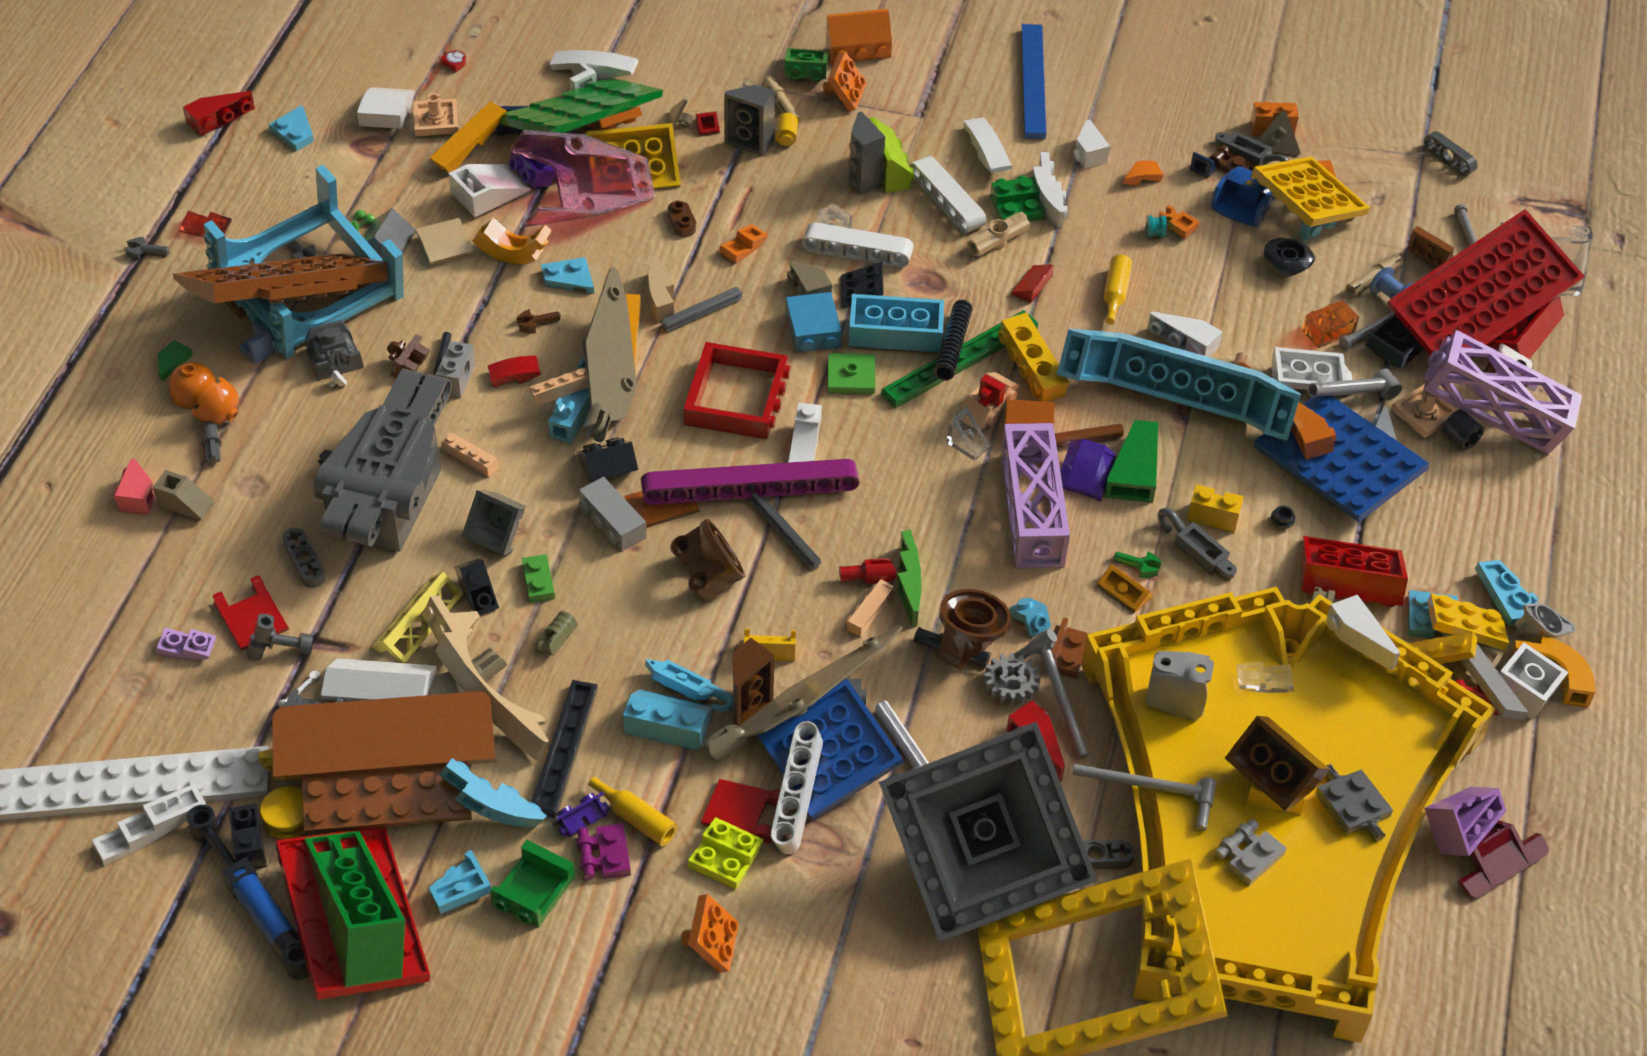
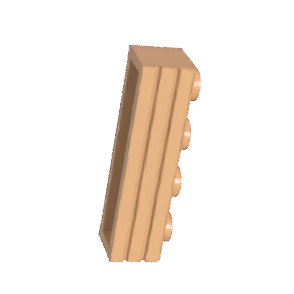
[530,367,589,406]
[441,432,499,478]
[846,580,894,638]

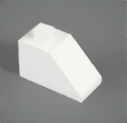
[1074,120,1110,169]

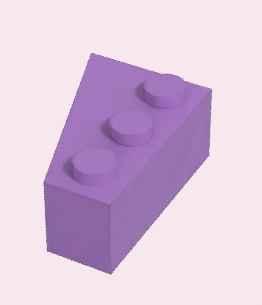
[1425,787,1506,856]

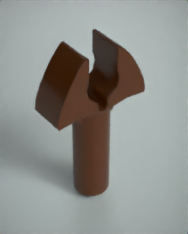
[516,309,561,333]

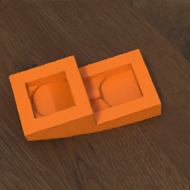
[719,224,768,263]

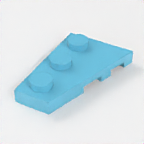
[1475,560,1539,626]

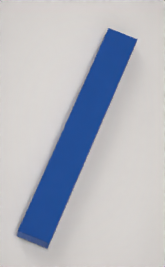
[1021,24,1046,139]

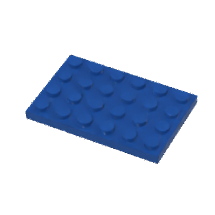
[1254,396,1429,522]

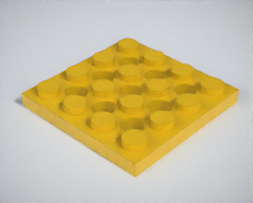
[1252,156,1370,227]

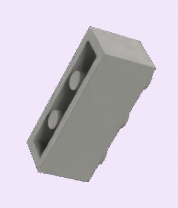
[578,477,647,551]

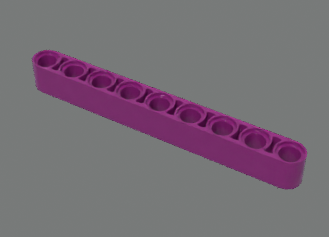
[640,459,860,505]

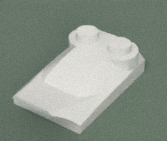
[1271,347,1352,391]

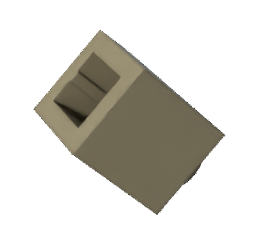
[787,260,832,296]
[153,470,214,521]

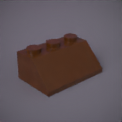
[733,637,774,726]
[1224,716,1330,811]

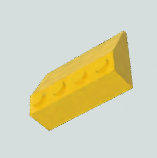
[585,123,681,195]

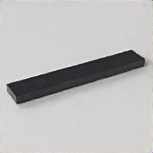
[532,680,598,818]

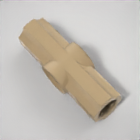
[966,212,1030,257]

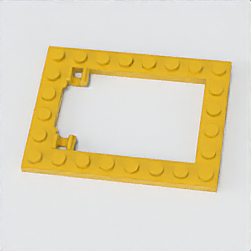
[977,859,1227,1056]

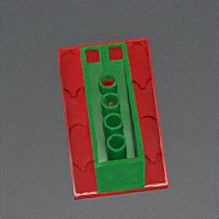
[276,827,430,1000]

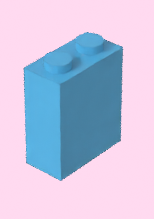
[786,292,842,353]

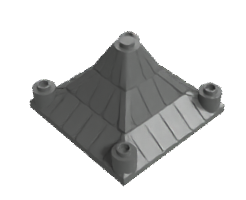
[879,722,1098,942]

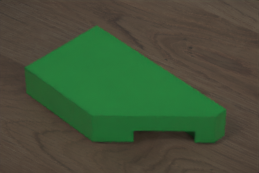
[158,340,193,381]

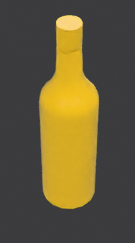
[1103,254,1132,325]
[588,776,678,847]

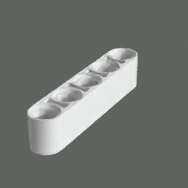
[909,155,986,233]
[802,223,914,267]
[771,721,823,855]

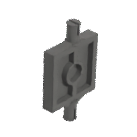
[1315,764,1393,842]

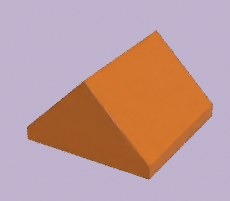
[1005,400,1056,426]

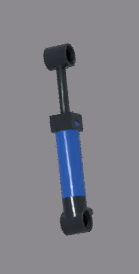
[186,804,309,980]

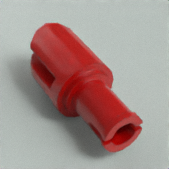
[839,558,897,584]

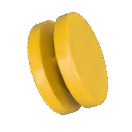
[260,786,305,840]

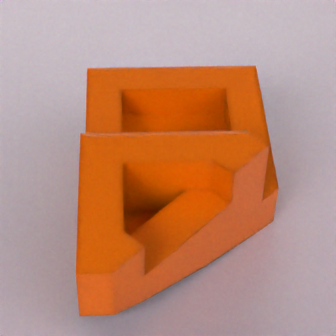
[1122,160,1164,186]

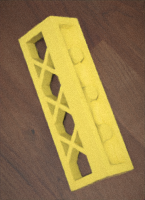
[372,572,464,663]

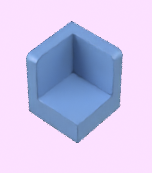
[239,321,274,364]

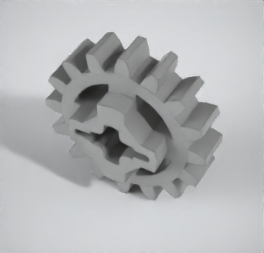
[983,653,1041,705]

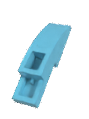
[439,758,546,828]

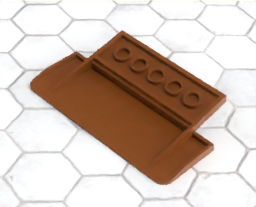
[272,691,495,834]

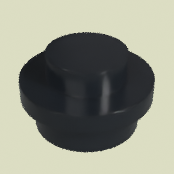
[1270,506,1295,529]

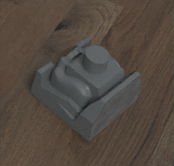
[305,320,364,380]
[462,490,526,555]

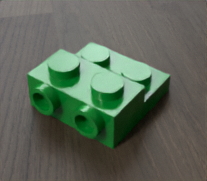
[784,48,828,82]
[990,175,1045,221]

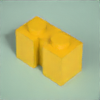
[1187,484,1244,533]

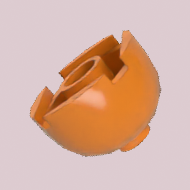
[169,362,217,409]
[192,377,239,425]

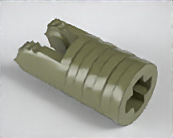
[534,611,578,655]

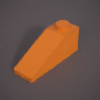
[1291,402,1336,460]

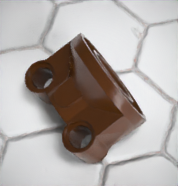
[670,519,746,602]
[937,589,1011,670]

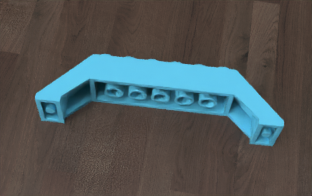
[1057,328,1301,440]

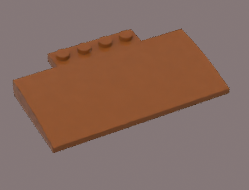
[173,253,388,303]

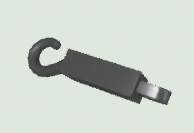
[1215,132,1289,165]
[1157,508,1237,579]

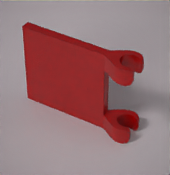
[212,575,289,651]
[701,779,781,844]

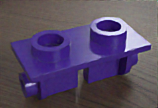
[552,792,610,837]

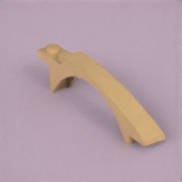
[422,595,549,760]

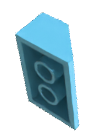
[623,689,715,751]

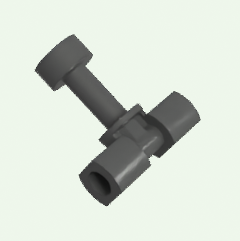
[246,614,312,659]

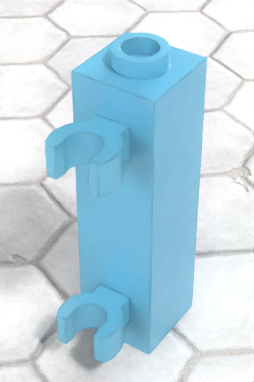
[548,358,591,443]

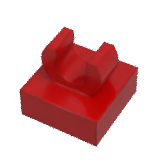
[978,374,1006,407]

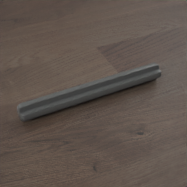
[746,485,821,570]

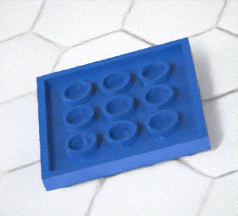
[758,679,904,820]

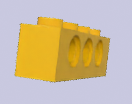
[998,312,1069,402]

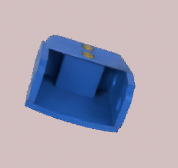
[1211,166,1276,227]

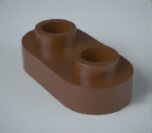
[667,200,697,237]

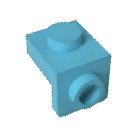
[1009,597,1051,637]

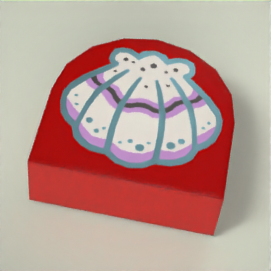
[441,50,466,72]

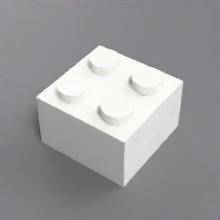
[1499,643,1568,719]

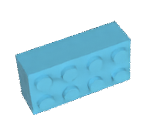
[849,294,944,352]

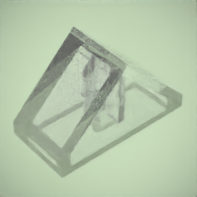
[947,407,991,460]

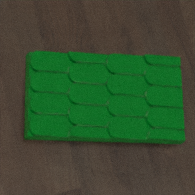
[500,78,663,137]

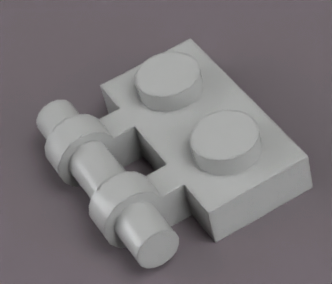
[1214,819,1287,886]

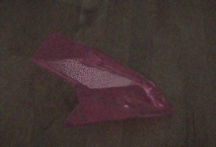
[510,130,655,227]

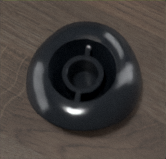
[1264,238,1315,276]

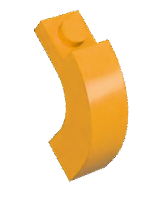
[472,218,551,265]
[1510,636,1596,708]

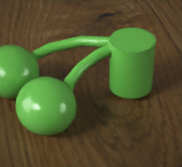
[350,210,375,232]

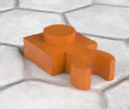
[1158,205,1200,239]

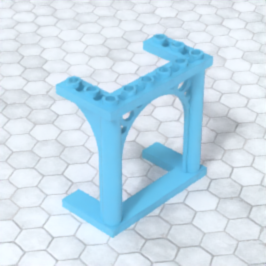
[203,165,404,359]

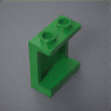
[490,840,575,928]

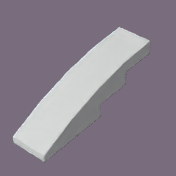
[549,50,638,80]
[964,117,1012,173]
[92,784,206,866]

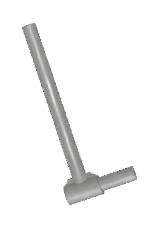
[1014,629,1088,759]
[1072,764,1216,831]

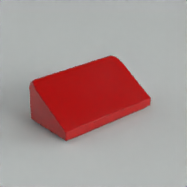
[1011,264,1054,303]

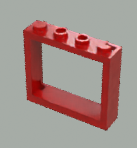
[683,342,791,439]

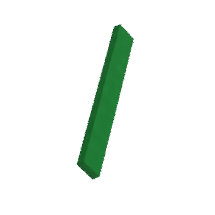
[881,310,1039,408]

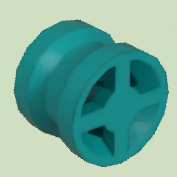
[1145,215,1167,237]

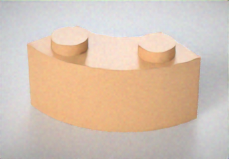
[958,372,1019,429]

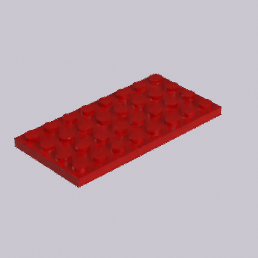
[1386,209,1585,358]

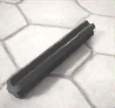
[661,287,742,332]

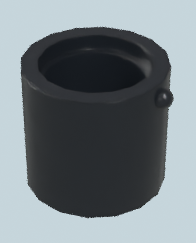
[1442,409,1485,451]

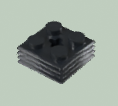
[1365,313,1424,368]

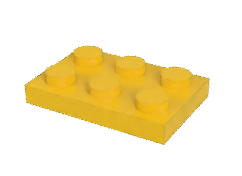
[1427,593,1509,651]

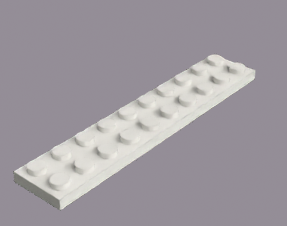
[0,746,269,821]

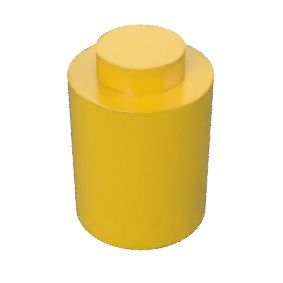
[775,113,798,146]

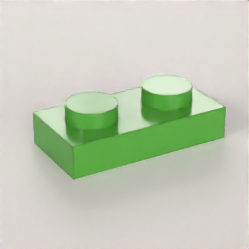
[522,554,555,603]

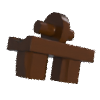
[387,334,430,378]

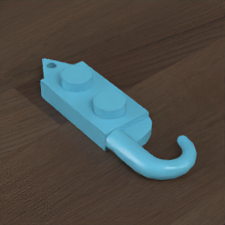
[645,659,733,712]

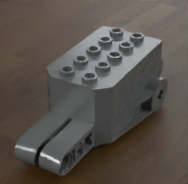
[314,369,451,552]

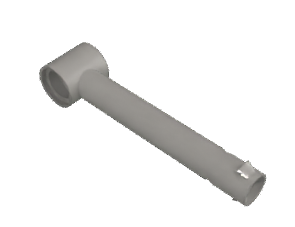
[1308,369,1403,400]

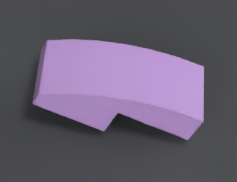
[156,628,216,660]

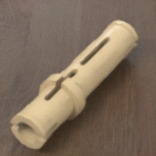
[762,76,802,125]
[1345,254,1403,297]

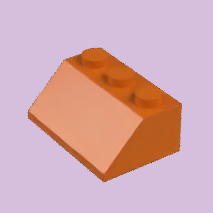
[826,9,892,64]

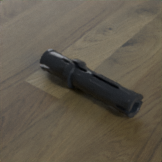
[913,627,991,668]

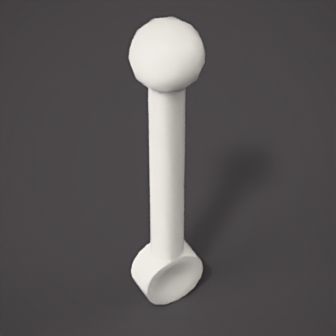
[278,671,320,708]

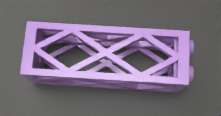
[1423,330,1582,455]
[1001,423,1070,568]

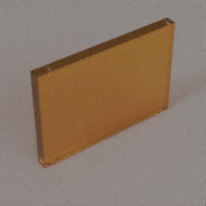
[625,491,700,528]

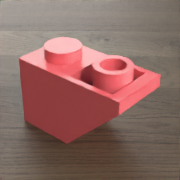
[114,459,155,515]

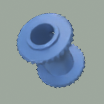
[1370,267,1413,299]

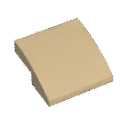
[416,218,473,266]

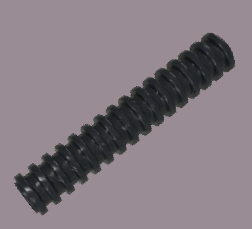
[934,300,973,381]

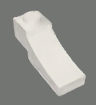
[788,402,822,462]

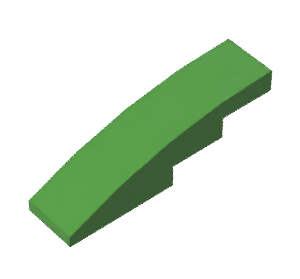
[897,529,921,627]

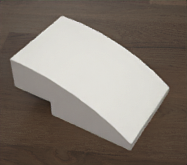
[357,87,415,129]

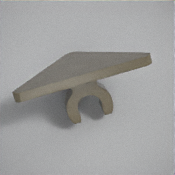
[667,98,694,130]
[1258,111,1301,156]

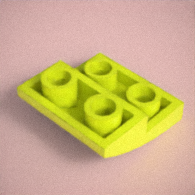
[688,817,764,890]

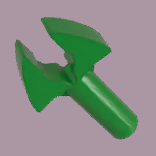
[1113,551,1161,578]

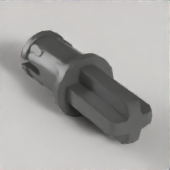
[202,421,222,465]

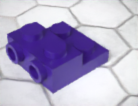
[509,145,572,188]

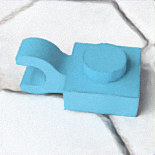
[1299,221,1337,241]

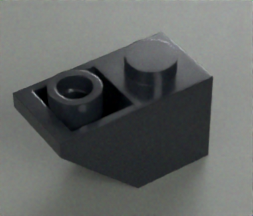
[454,558,499,615]
[228,803,267,869]

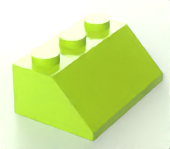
[869,117,914,193]

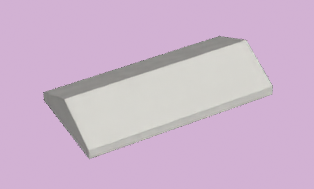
[321,658,437,701]

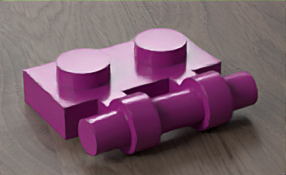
[576,823,631,880]

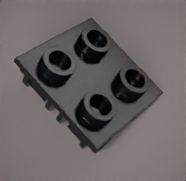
[841,261,884,308]

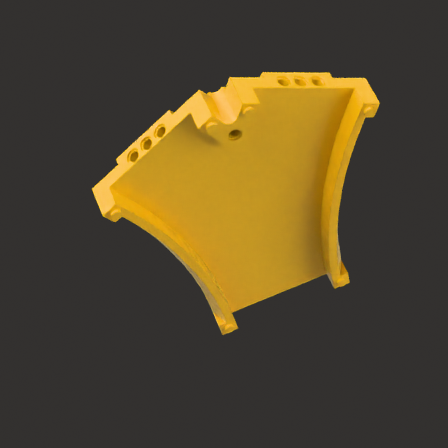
[1081,586,1496,1043]

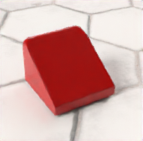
[694,111,720,135]

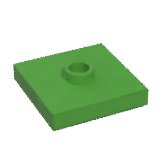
[828,353,875,394]

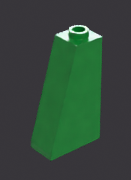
[1105,420,1159,503]

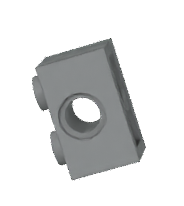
[436,341,476,398]

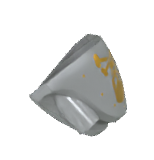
[1515,603,1576,643]

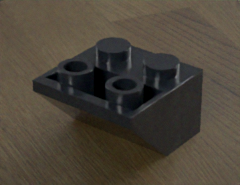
[577,437,639,482]

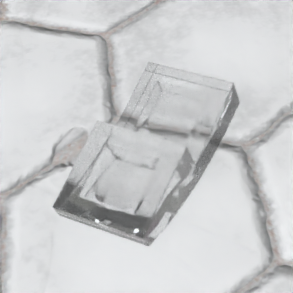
[1236,661,1294,693]

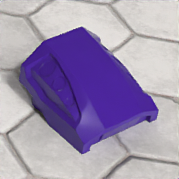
[1060,439,1116,502]

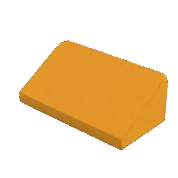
[1096,564,1154,612]

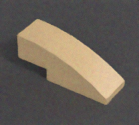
[648,255,674,324]

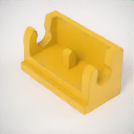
[744,628,796,662]

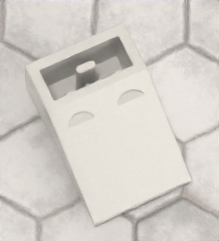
[449,164,531,217]

